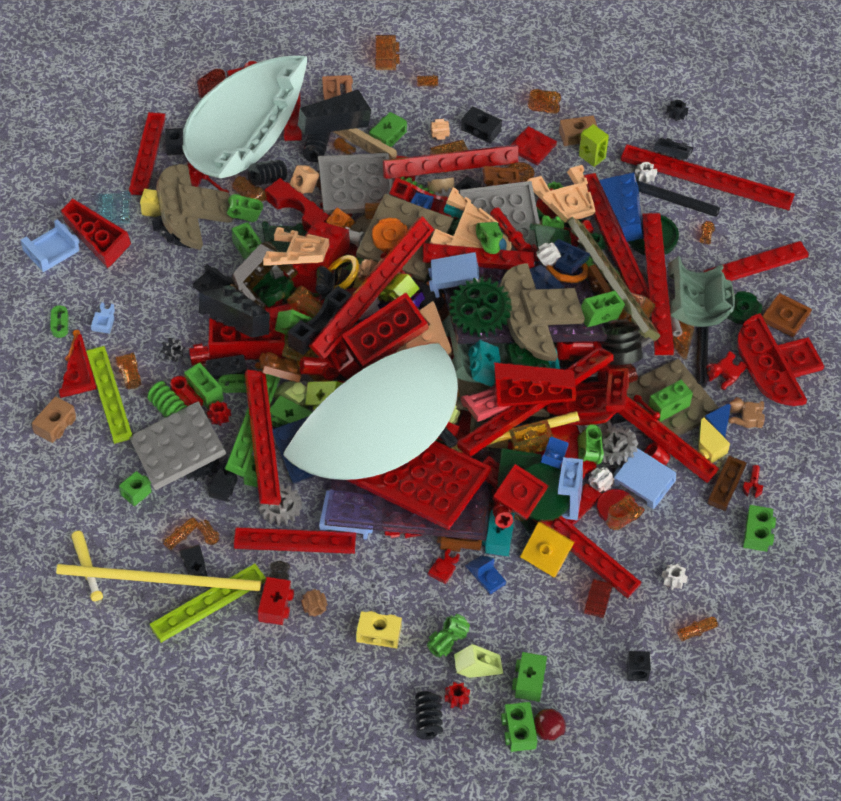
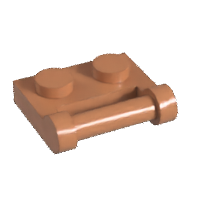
[322,75,353,100]

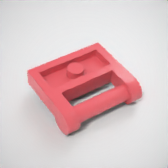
[461,385,510,422]

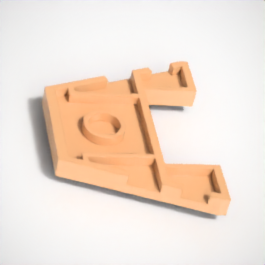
[528,165,596,223]
[429,187,498,248]
[263,227,329,265]
[396,301,453,357]

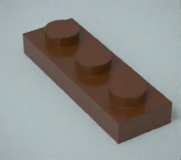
[707,456,747,511]

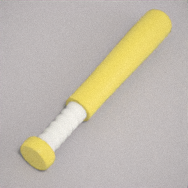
[71,531,103,601]

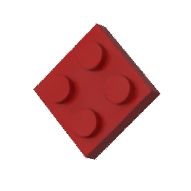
[511,126,557,166]
[493,464,549,520]

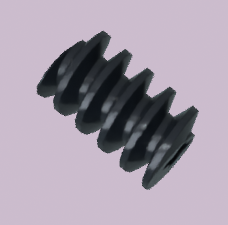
[303,132,331,163]
[248,160,287,186]
[415,691,443,740]

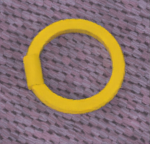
[328,255,359,290]

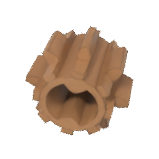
[301,589,328,617]

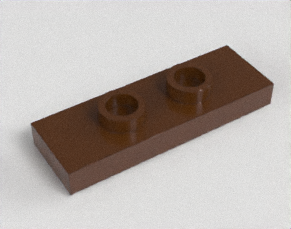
[587,264,612,295]

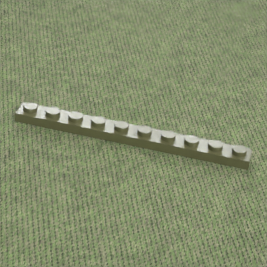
[568,217,660,341]

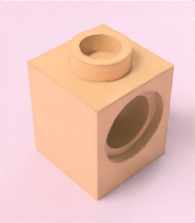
[289,165,320,194]

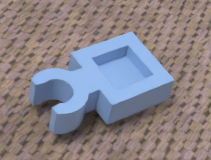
[91,302,115,334]

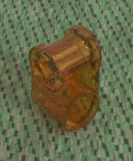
[528,89,561,114]
[606,494,645,530]

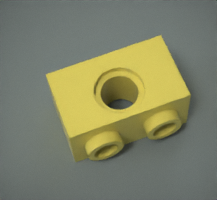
[356,611,402,649]

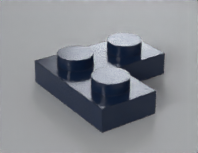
[554,239,590,274]

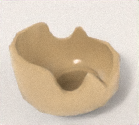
[427,177,454,195]

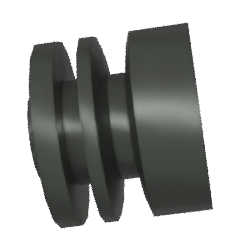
[600,321,643,365]

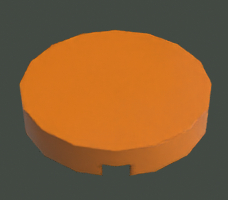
[372,217,408,253]

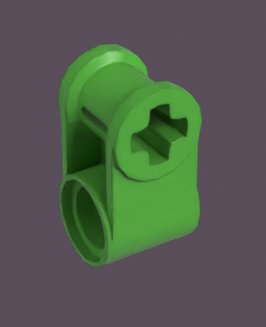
[227,194,263,222]
[476,222,503,254]
[577,425,604,465]

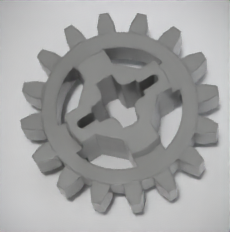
[602,426,638,465]
[259,484,302,526]

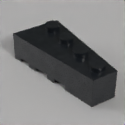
[298,90,371,136]
[199,285,270,338]

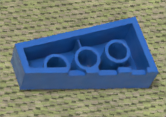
[599,172,644,242]

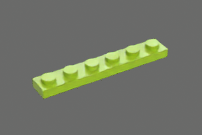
[86,346,132,444]
[149,563,266,643]

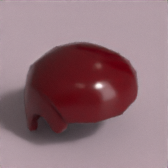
[534,709,566,741]

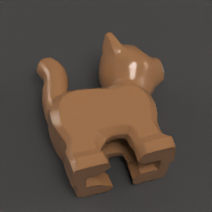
[728,397,765,428]

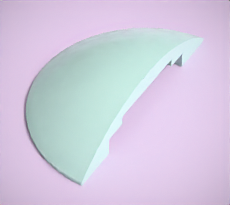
[182,56,307,178]
[283,343,458,480]

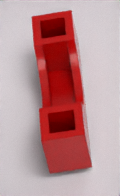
[389,177,458,220]
[265,178,330,232]

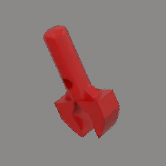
[742,465,763,498]

